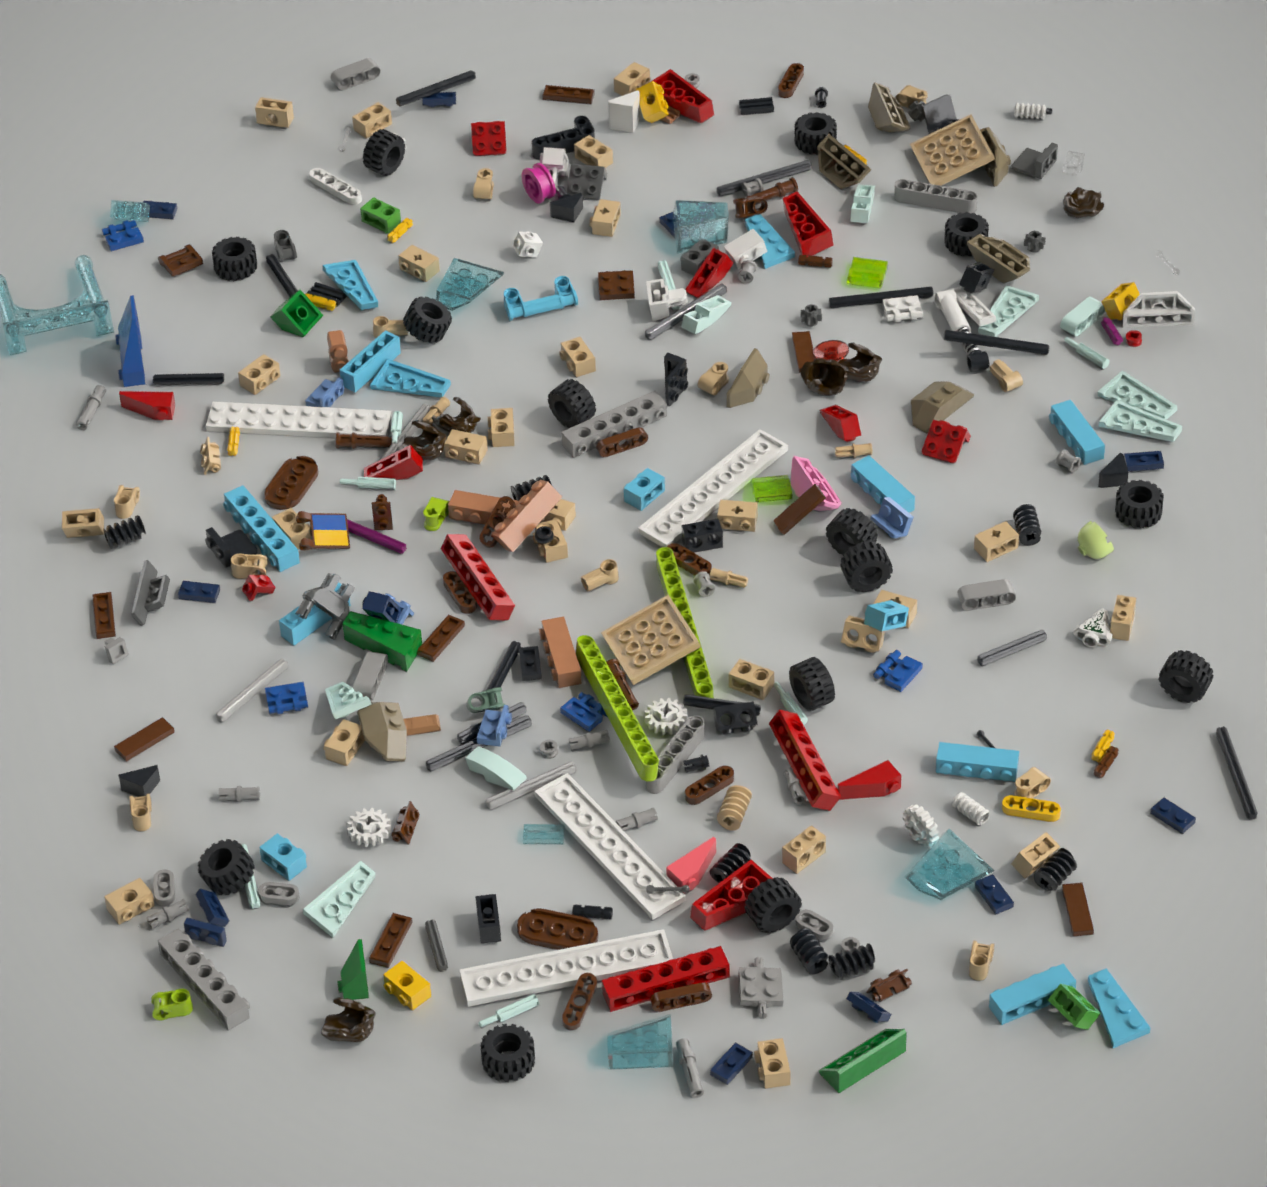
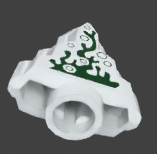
[1073,608,1113,648]

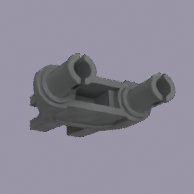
[295,573,355,640]

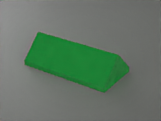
[818,1029,907,1093]

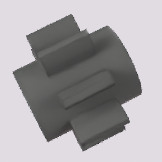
[908,100,925,122]
[1024,231,1046,253]
[801,304,822,327]

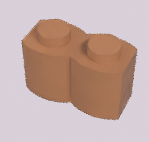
[327,330,349,373]

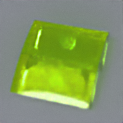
[847,257,888,288]
[751,475,793,502]

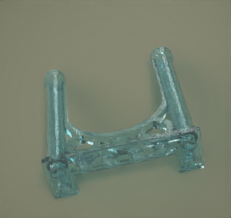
[0,255,114,356]

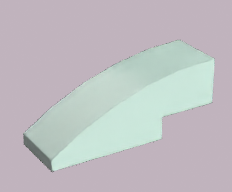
[850,184,875,223]
[682,295,732,334]
[465,746,527,790]

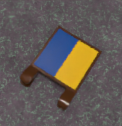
[296,511,350,550]

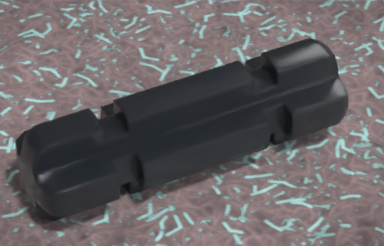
[572,904,613,919]

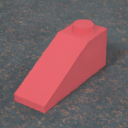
[666,837,716,894]

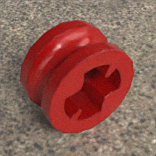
[1126,330,1142,347]

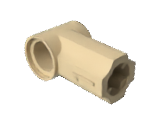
[373,316,408,338]
[990,359,1023,392]
[581,559,619,591]

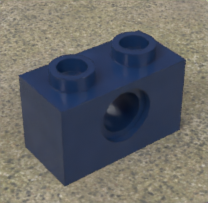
[362,591,402,623]

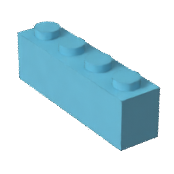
[340,330,401,393]
[1049,400,1105,465]
[851,456,915,513]
[279,582,351,646]
[936,742,1019,782]
[989,963,1076,1025]

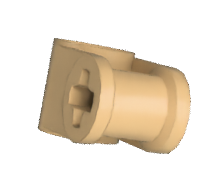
[896,85,928,108]
[473,168,494,199]
[698,362,729,395]
[114,485,140,519]
[231,554,268,579]
[1014,767,1051,798]
[129,794,152,831]
[969,940,995,981]

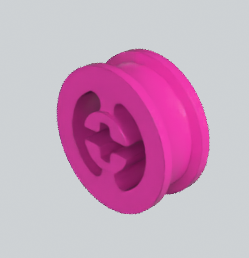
[521,163,556,204]

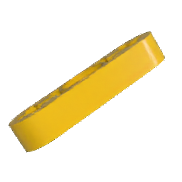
[1002,795,1061,822]

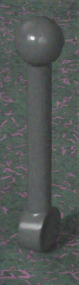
[646,885,690,894]

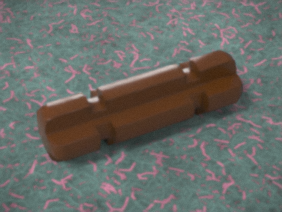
[798,255,833,268]
[1093,746,1119,778]

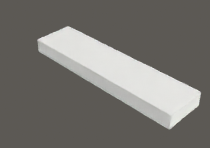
[953,286,996,326]

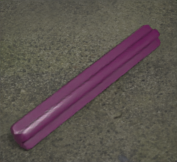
[347,519,407,554]

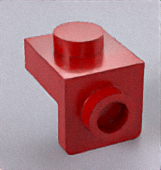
[242,575,276,601]

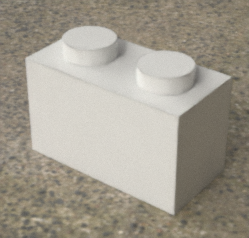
[724,229,768,269]

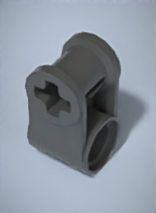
[274,230,297,262]

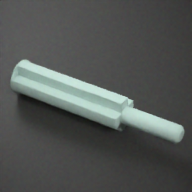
[1064,337,1110,369]
[390,411,403,444]
[340,477,396,490]
[774,682,808,725]
[478,994,539,1028]

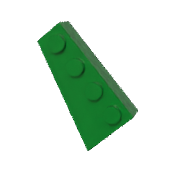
[342,611,422,672]

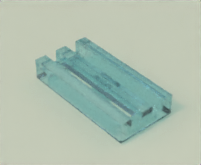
[523,824,565,845]

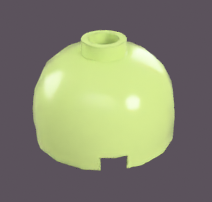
[1077,521,1114,559]

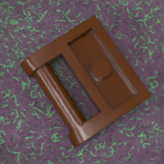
[158,244,203,277]

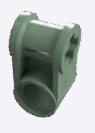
[466,687,505,713]

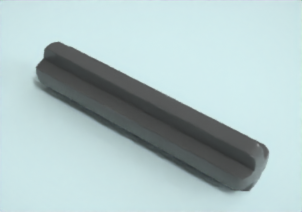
[425,919,448,971]

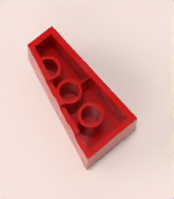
[782,191,834,257]
[690,859,773,931]

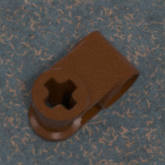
[733,196,768,218]

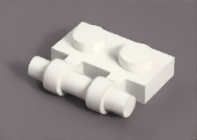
[883,295,923,323]

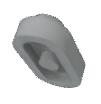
[153,869,175,906]
[258,882,300,905]
[796,909,833,940]

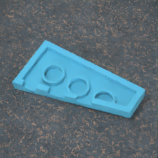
[745,214,795,269]
[322,260,378,310]
[370,359,451,397]
[1088,968,1151,1048]

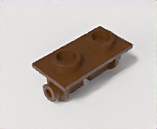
[371,494,393,530]
[391,801,420,845]
[867,969,912,1002]

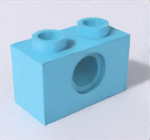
[623,468,665,511]
[864,600,909,631]
[259,833,307,881]

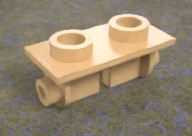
[200,437,221,475]

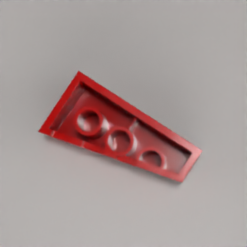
[650,69,714,123]

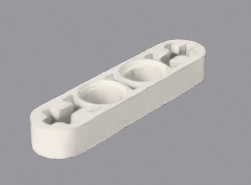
[309,168,362,205]

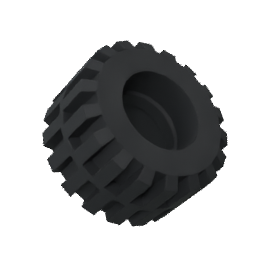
[794,112,837,155]
[363,129,406,176]
[944,212,989,256]
[212,237,257,281]
[403,296,452,343]
[548,379,596,428]
[1115,480,1164,528]
[826,508,878,557]
[840,541,893,592]
[1158,650,1214,703]
[789,657,835,711]
[198,839,255,895]
[744,877,802,933]
[480,1024,535,1082]

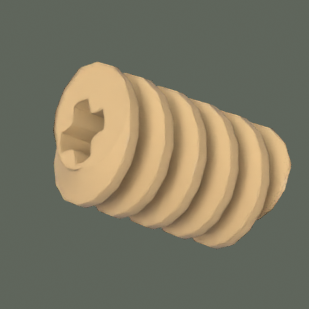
[717,785,752,831]

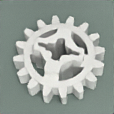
[645,698,688,735]
[902,804,940,847]
[347,808,391,847]

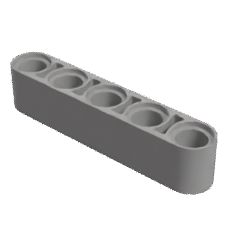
[894,179,977,213]
[646,716,705,794]

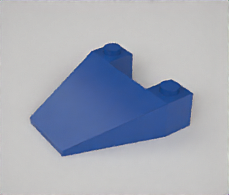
[115,295,146,387]

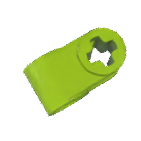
[423,497,450,531]
[151,988,193,1020]

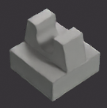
[104,637,129,664]

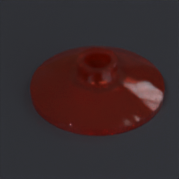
[813,340,849,361]

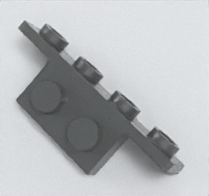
[131,560,170,626]

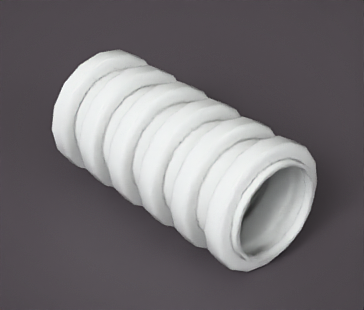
[1014,102,1046,120]
[952,792,990,825]

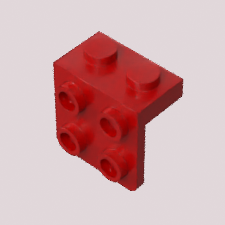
[471,121,507,156]
[922,419,971,464]

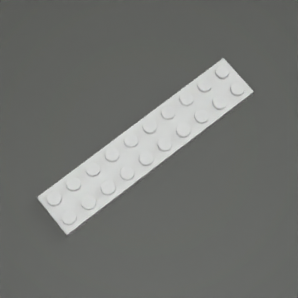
[206,402,392,438]
[638,429,788,547]
[535,773,686,920]
[459,929,673,1007]

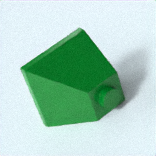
[270,289,323,337]
[337,939,369,1000]

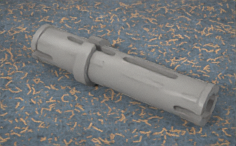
[76,385,106,430]
[676,1038,704,1098]

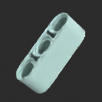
[1060,296,1105,336]

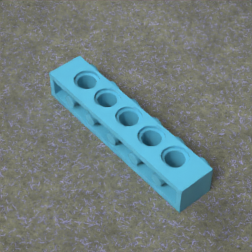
[223,485,300,572]

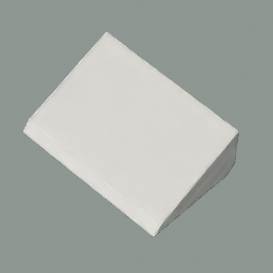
[608,90,640,133]

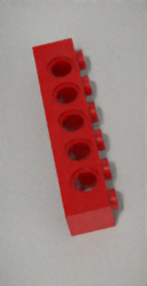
[441,534,515,620]
[769,709,841,811]
[602,946,730,1012]

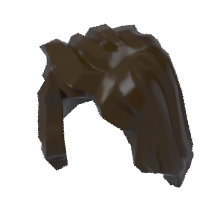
[1063,187,1104,218]
[839,342,882,382]
[801,358,848,396]
[432,397,481,433]
[399,420,447,460]
[321,997,376,1042]

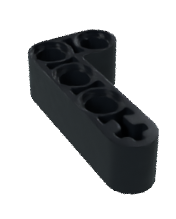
[531,116,595,160]

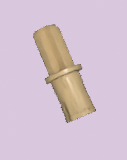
[423,397,450,425]
[835,443,872,458]
[710,568,748,587]

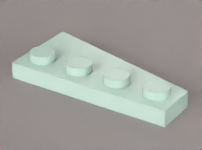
[1098,370,1177,420]
[1099,400,1182,442]
[303,861,376,938]

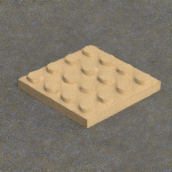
[910,114,995,186]
[601,595,701,685]

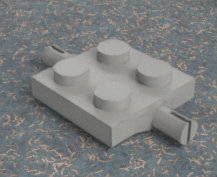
[738,957,783,1018]

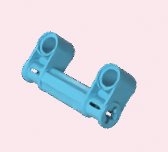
[503,276,578,321]

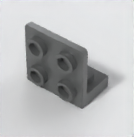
[1011,143,1058,179]
[567,163,607,200]

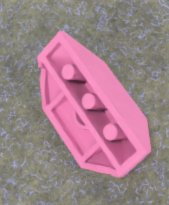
[790,456,842,511]

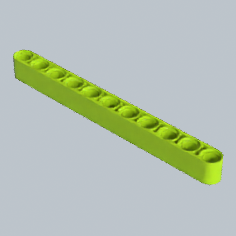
[656,547,714,698]
[576,635,659,781]

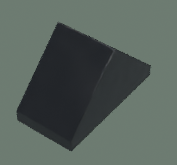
[549,193,583,223]
[1098,453,1129,488]
[118,765,160,797]

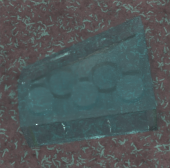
[673,200,729,254]
[436,258,504,311]
[904,828,995,900]
[607,1014,673,1070]

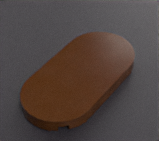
[264,456,319,510]
[517,908,598,950]

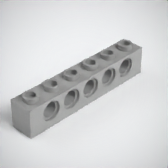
[561,391,667,458]
[158,929,250,1031]

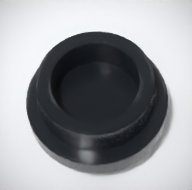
[535,526,554,544]

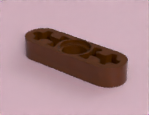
[778,63,804,98]
[596,427,648,457]
[479,496,516,548]
[667,543,712,579]
[443,571,477,614]
[685,765,734,805]
[562,973,597,1030]
[650,983,712,1012]

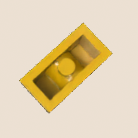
[635,81,669,123]
[1101,282,1140,320]
[383,961,432,1011]

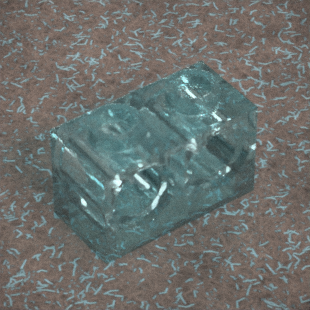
[110,200,150,222]

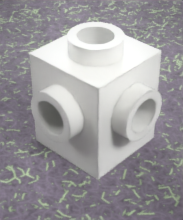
[512,231,543,258]

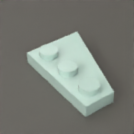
[325,682,371,720]

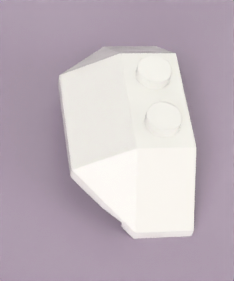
[1122,291,1195,328]

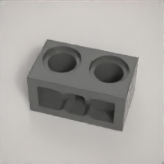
[680,238,719,276]

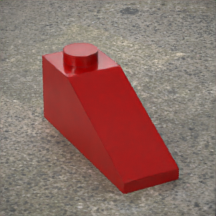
[685,247,734,298]
[119,391,176,420]
[820,405,861,442]
[364,445,423,480]
[837,760,902,800]

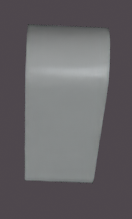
[330,58,381,90]
[957,579,1016,611]
[353,651,388,699]

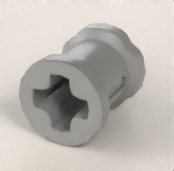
[742,178,764,198]
[738,260,757,283]
[1056,449,1081,472]
[693,572,715,597]

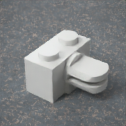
[540,147,569,188]
[646,278,688,321]

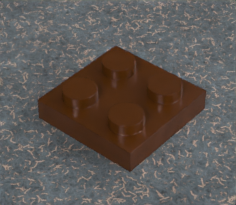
[598,270,635,300]

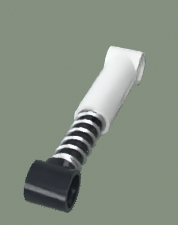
[934,289,990,372]

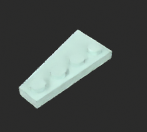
[978,285,1039,337]

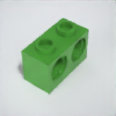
[360,197,401,234]
[1048,984,1101,1030]

